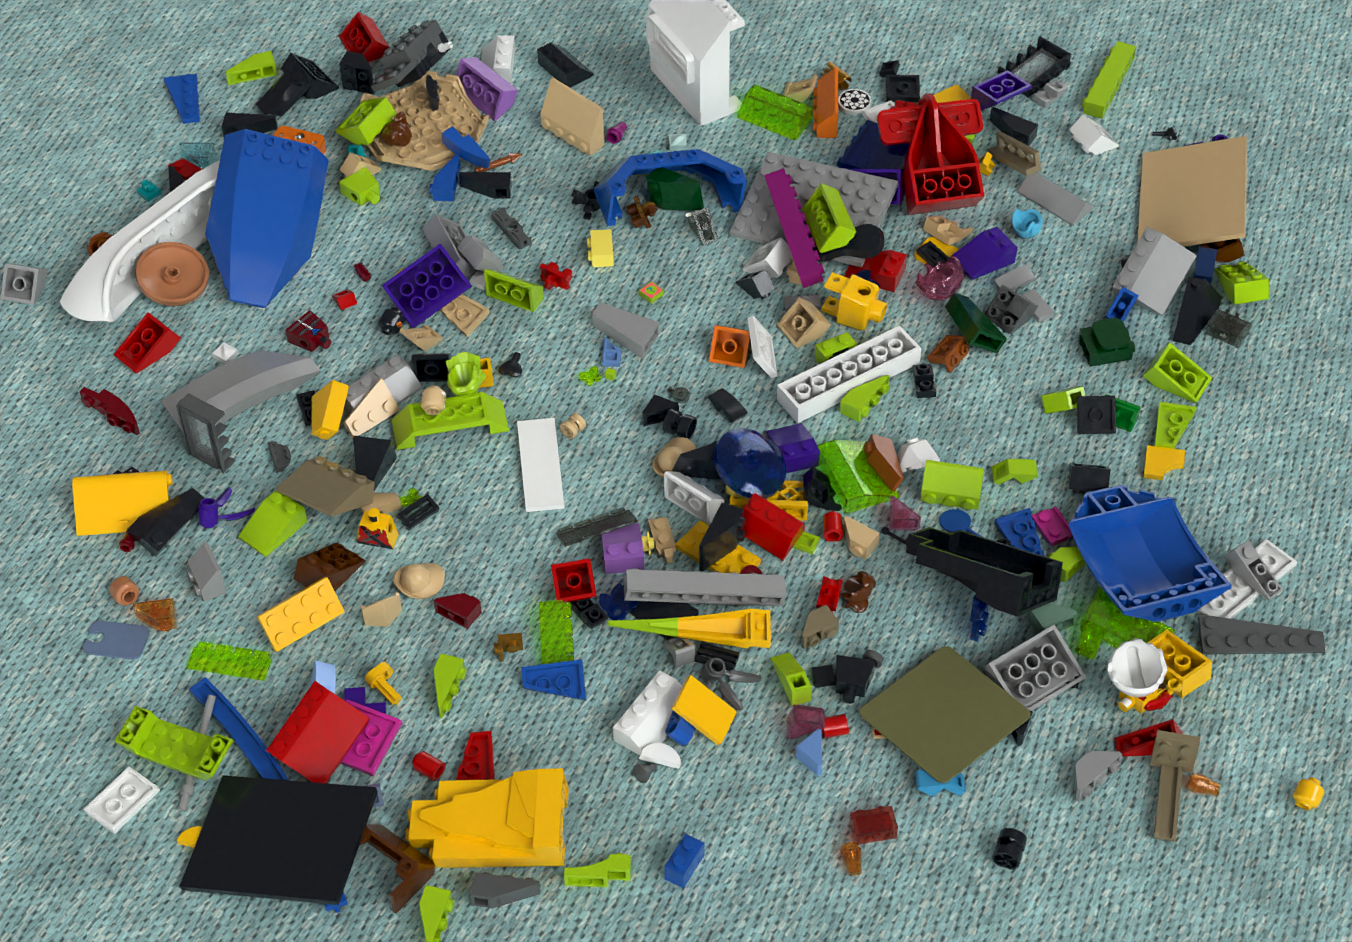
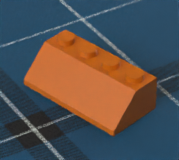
[813,68,838,138]

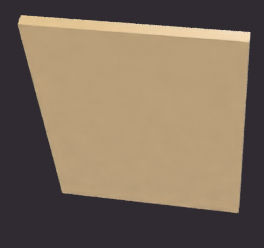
[1138,136,1248,247]

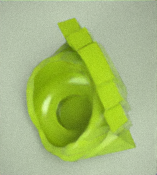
[446,352,486,396]

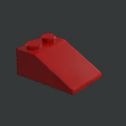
[844,250,907,292]
[113,312,181,373]

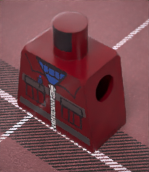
[285,310,331,352]

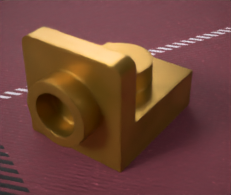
[494,633,523,662]

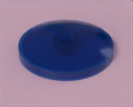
[713,428,786,498]

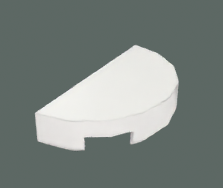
[639,743,681,769]

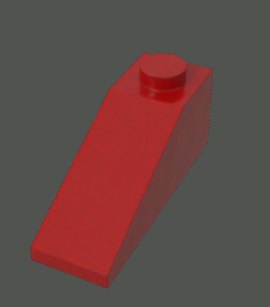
[1114,719,1183,757]

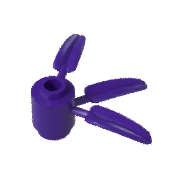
[198,487,255,529]

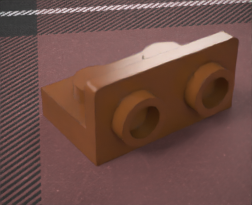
[927,335,970,372]

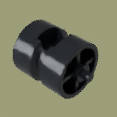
[992,828,1027,870]

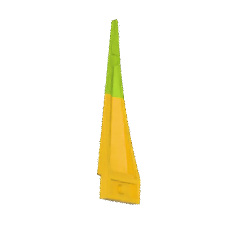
[607,608,771,649]

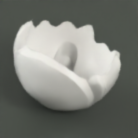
[1107,638,1167,697]

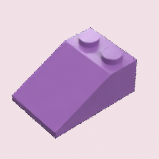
[600,523,645,574]

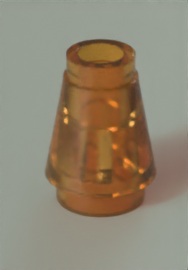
[1187,772,1221,796]
[840,842,862,876]

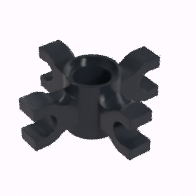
[572,181,600,220]

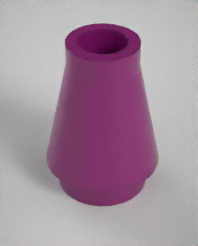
[606,122,627,144]

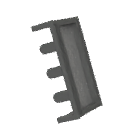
[176,393,235,473]

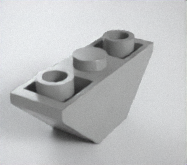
[1073,751,1122,802]

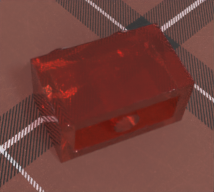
[849,806,898,845]

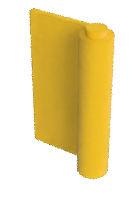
[72,470,173,536]

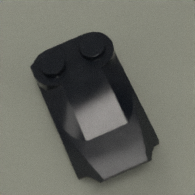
[256,60,316,117]

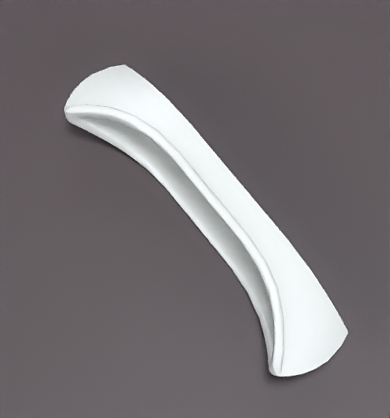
[60,161,220,323]

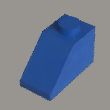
[1105,287,1139,323]

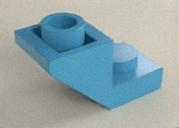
[915,770,966,797]

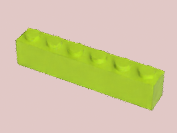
[1082,41,1136,119]

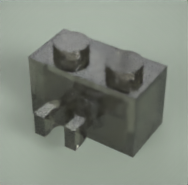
[1206,309,1251,348]

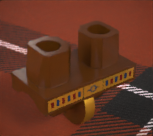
[626,195,657,229]

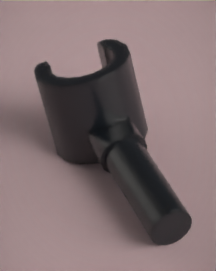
[1152,127,1177,140]

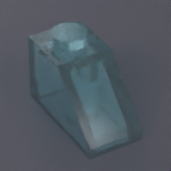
[179,142,216,169]

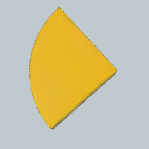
[177,826,203,847]

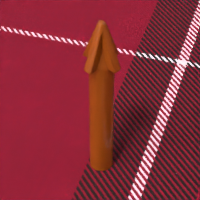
[474,153,523,172]

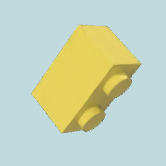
[587,229,614,267]

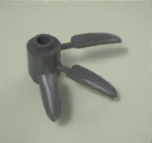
[700,658,762,711]

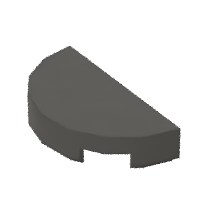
[268,441,291,473]

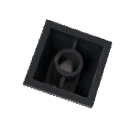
[353,436,397,491]

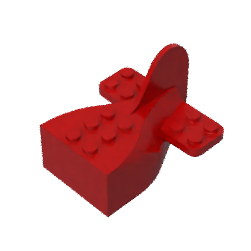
[877,93,985,215]

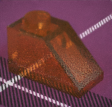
[133,598,177,631]

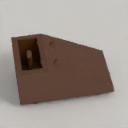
[294,543,366,591]

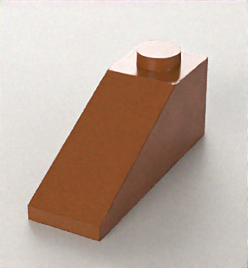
[863,434,904,492]

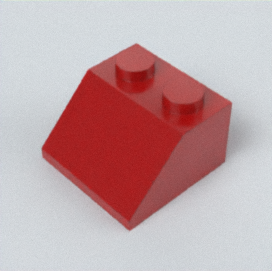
[551,558,597,604]

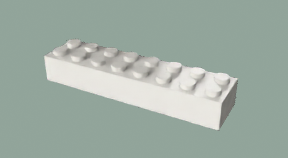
[777,325,921,423]

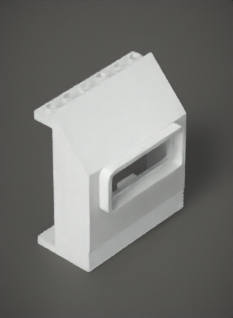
[646,0,745,126]

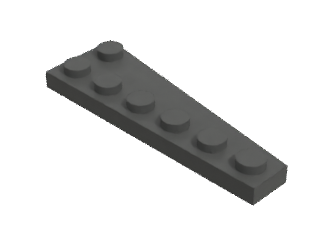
[1198,615,1326,655]

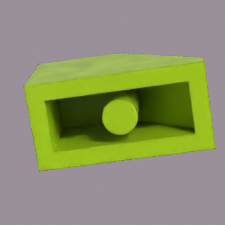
[1048,547,1086,583]

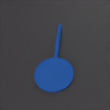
[940,509,983,537]

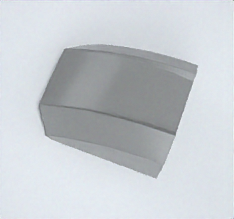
[457,236,504,272]

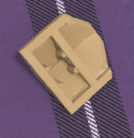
[782,74,817,102]
[400,325,443,351]
[361,592,402,627]

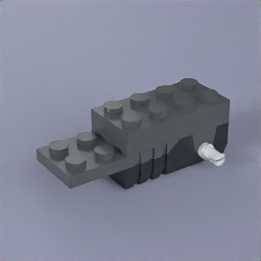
[371,19,453,92]

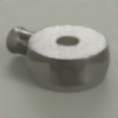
[667,387,690,404]

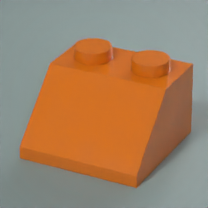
[709,325,751,368]

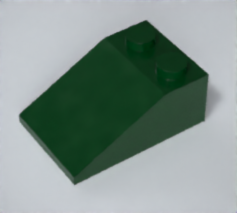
[646,167,704,211]

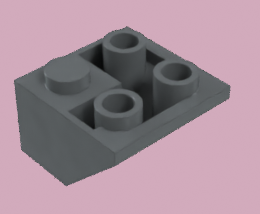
[984,285,1038,334]

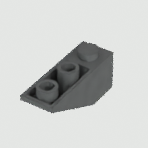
[470,872,541,908]

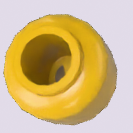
[1292,777,1325,811]

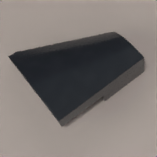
[803,466,842,511]

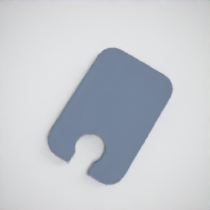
[83,621,149,660]

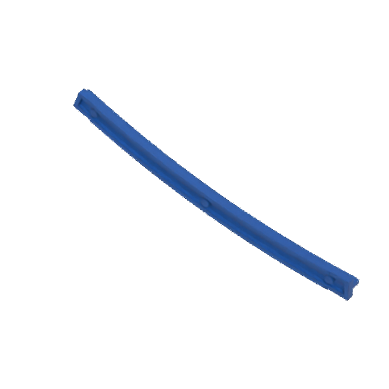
[189,677,348,913]

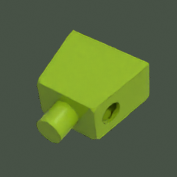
[339,167,380,206]

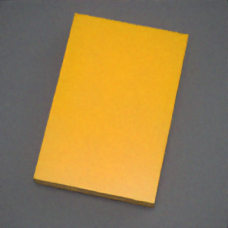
[671,675,737,745]

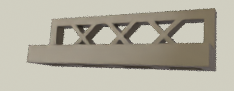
[987,131,1041,176]

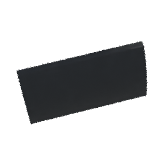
[612,568,698,640]

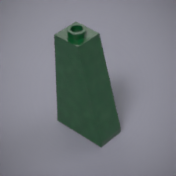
[945,292,1007,353]

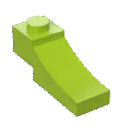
[564,853,631,887]

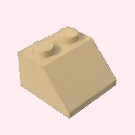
[777,297,831,348]

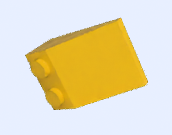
[1147,629,1212,698]

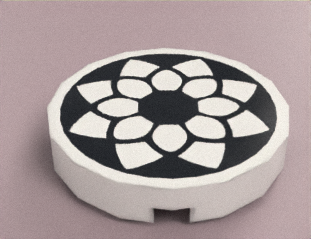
[838,89,871,116]

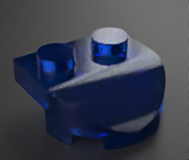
[970,594,990,642]

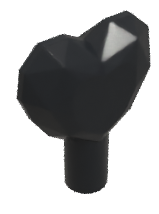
[498,352,522,378]

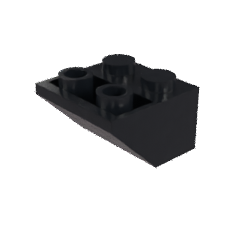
[339,51,375,95]

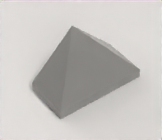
[784,294,822,312]

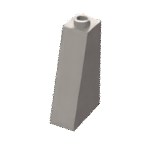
[591,302,659,358]

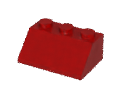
[339,12,390,62]
[743,492,805,561]

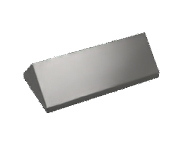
[1018,172,1095,226]

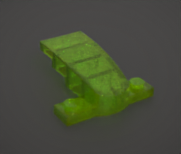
[1074,587,1175,660]

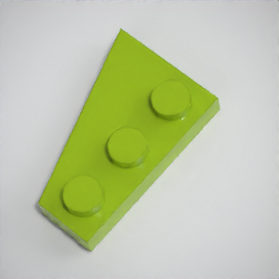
[1154,402,1197,449]

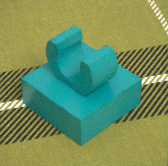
[137,179,162,202]

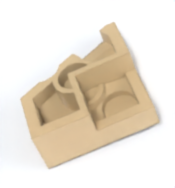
[923,216,974,245]
[360,492,402,514]

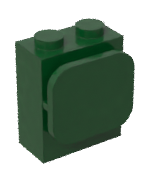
[1078,318,1135,367]

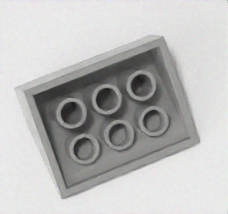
[1112,227,1197,316]
[981,625,1086,711]

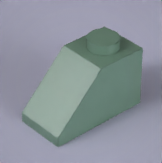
[1029,603,1078,634]

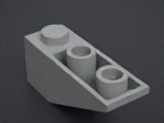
[1223,540,1283,601]

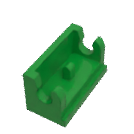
[1105,394,1141,432]

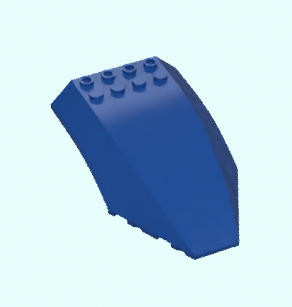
[205,129,329,308]

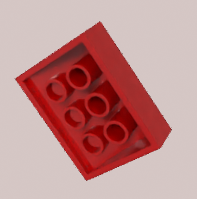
[266,681,371,783]

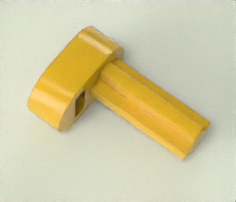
[364,662,402,705]

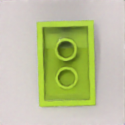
[1143,343,1213,403]
[238,490,307,557]

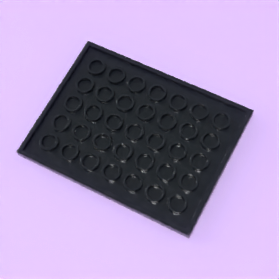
[179,775,378,905]

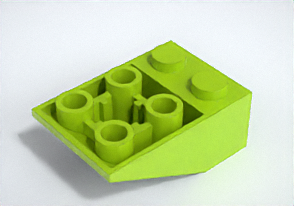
[1214,262,1269,305]

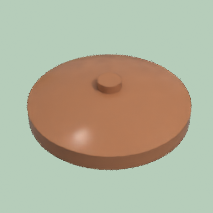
[136,242,209,306]

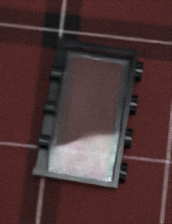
[997,36,1071,98]

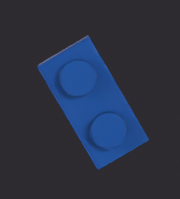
[664,833,705,888]

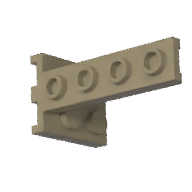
[1150,730,1200,842]

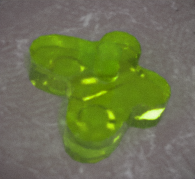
[579,366,601,386]
[400,488,422,506]

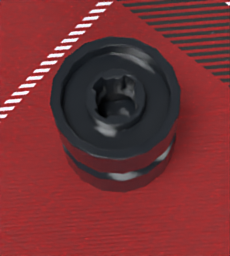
[662,409,697,439]

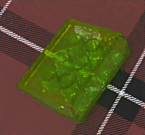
[817,440,900,514]

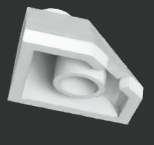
[897,437,940,473]

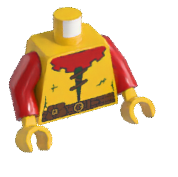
[1118,678,1182,714]

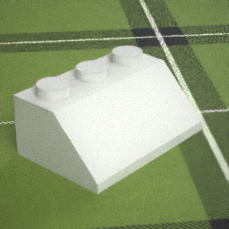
[481,35,515,83]
[664,471,724,525]

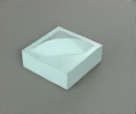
[669,134,687,150]

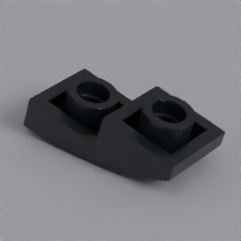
[426,75,440,111]
[913,364,936,398]
[708,388,748,423]
[296,390,315,426]
[568,598,608,629]

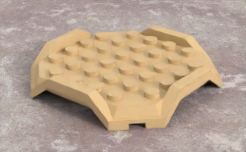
[360,71,489,171]

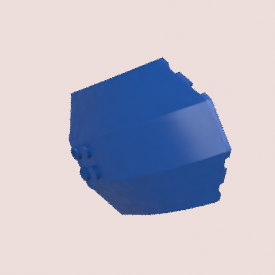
[1069,485,1232,622]

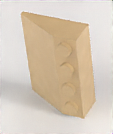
[541,78,604,156]

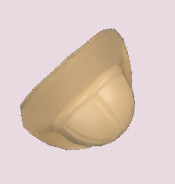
[652,437,697,478]
[393,563,445,599]

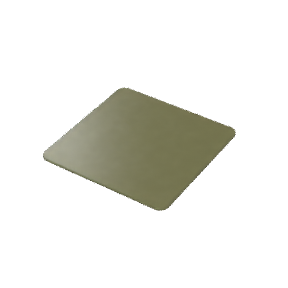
[859,646,1030,783]

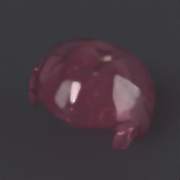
[916,257,964,301]

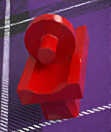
[539,261,573,290]
[816,576,843,613]

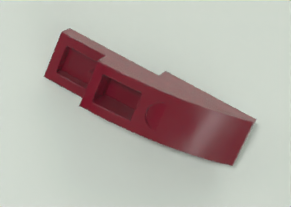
[80,387,140,436]

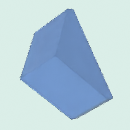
[796,729,822,775]

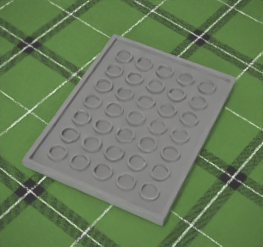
[729,152,898,267]

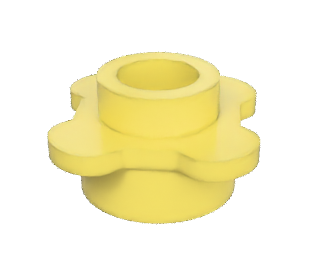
[641,532,654,555]

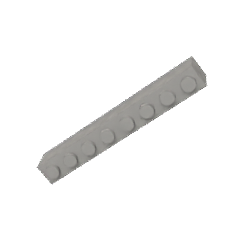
[623,568,786,606]

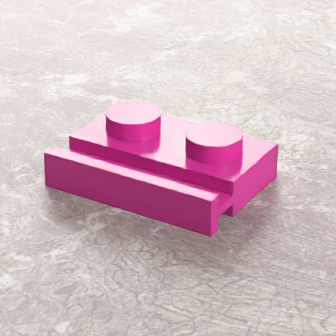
[1031,506,1073,547]

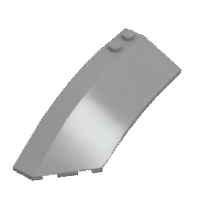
[161,351,321,437]

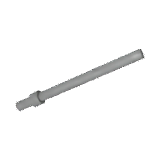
[178,695,216,812]

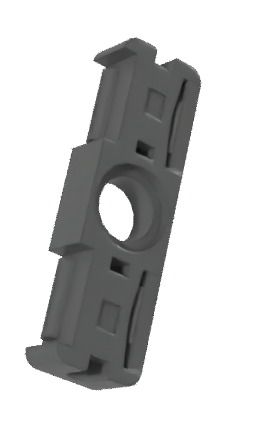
[492,207,532,249]

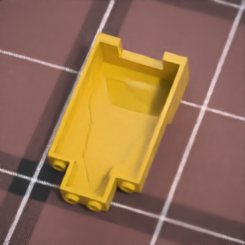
[406,768,569,868]

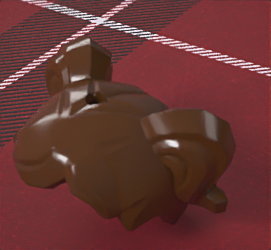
[382,112,412,147]
[841,571,876,613]

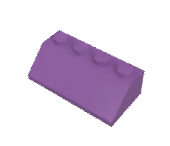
[456,57,518,121]

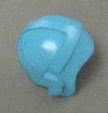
[1012,209,1043,238]

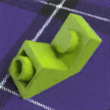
[991,459,1038,485]

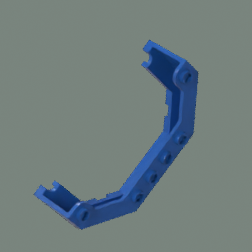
[594,149,747,226]

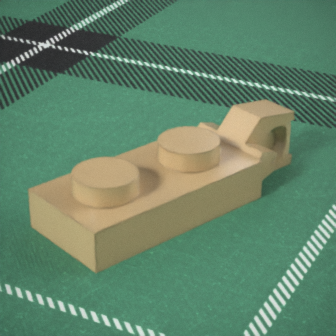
[648,517,676,564]

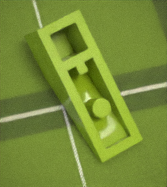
[226,51,277,85]

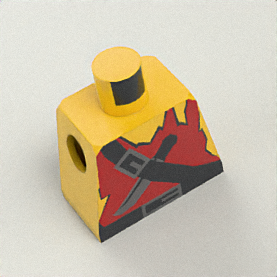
[357,508,399,550]

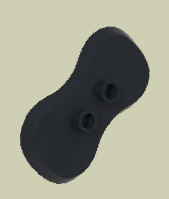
[808,224,884,262]

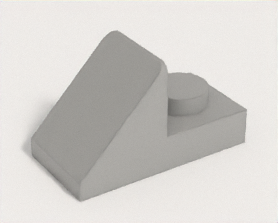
[663,637,695,668]

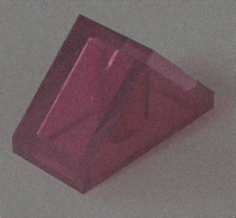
[889,495,921,531]
[787,704,825,739]

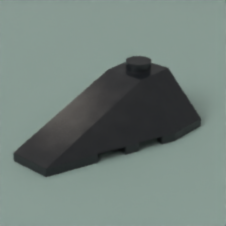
[1173,277,1222,345]
[126,488,205,557]

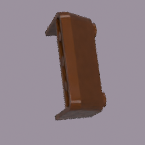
[359,824,435,914]

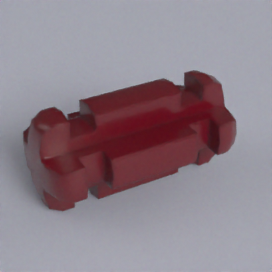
[354,262,371,282]

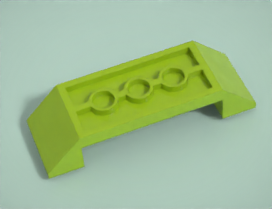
[391,392,509,450]
[114,706,233,781]

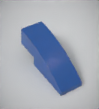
[442,126,490,169]

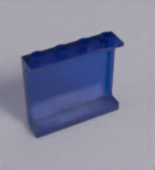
[837,120,910,169]

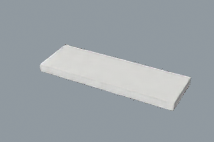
[517,418,564,512]
[1196,539,1297,619]

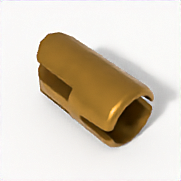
[822,61,852,90]

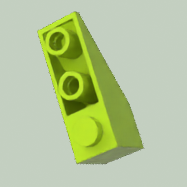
[840,375,890,422]
[770,652,812,707]
[433,653,467,719]
[419,885,455,942]

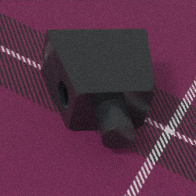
[835,655,875,704]

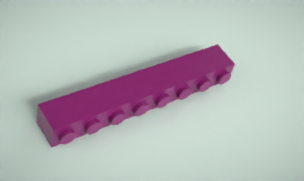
[764,168,825,288]

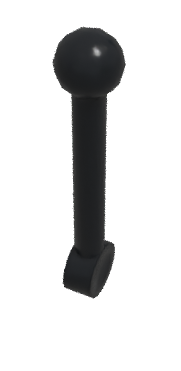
[881,527,906,545]

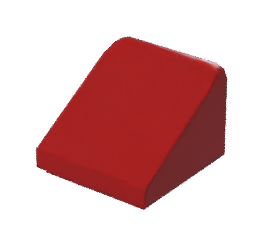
[332,289,357,310]

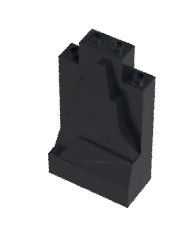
[906,527,1063,616]

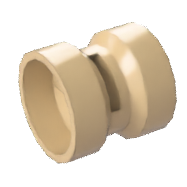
[560,413,586,439]

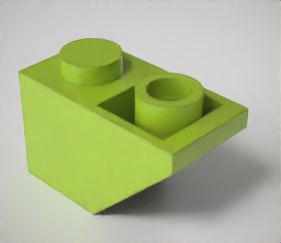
[1040,386,1085,414]

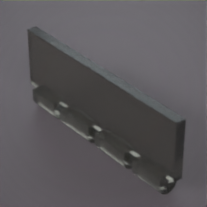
[557,507,637,547]

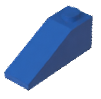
[429,154,461,202]

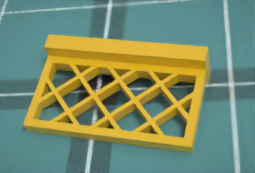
[730,480,808,521]

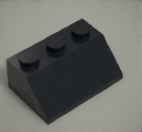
[537,42,594,88]
[280,52,339,99]

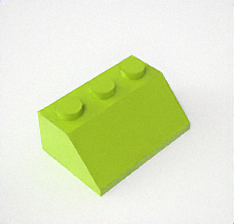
[335,97,396,145]
[484,269,544,312]
[921,460,984,510]

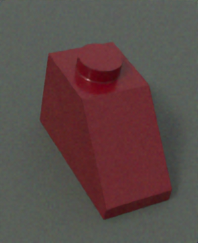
[434,593,482,629]

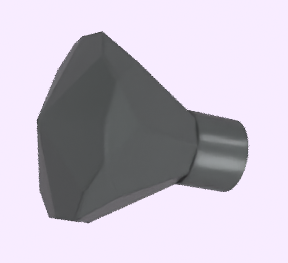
[633,762,657,783]

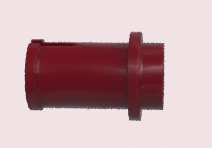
[119,528,135,552]

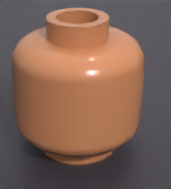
[109,576,139,606]

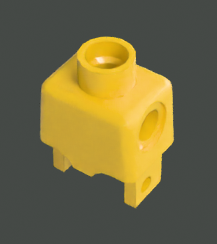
[821,272,888,331]

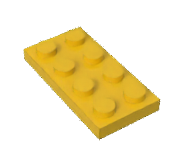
[675,520,761,574]
[256,577,345,652]

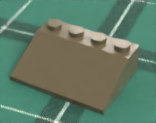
[276,456,375,517]

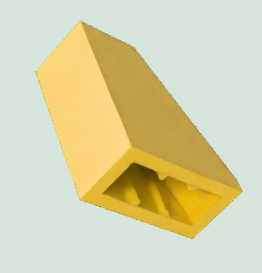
[311,380,349,440]

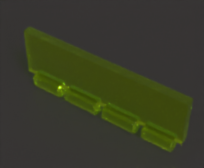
[539,600,574,664]
[187,641,272,681]

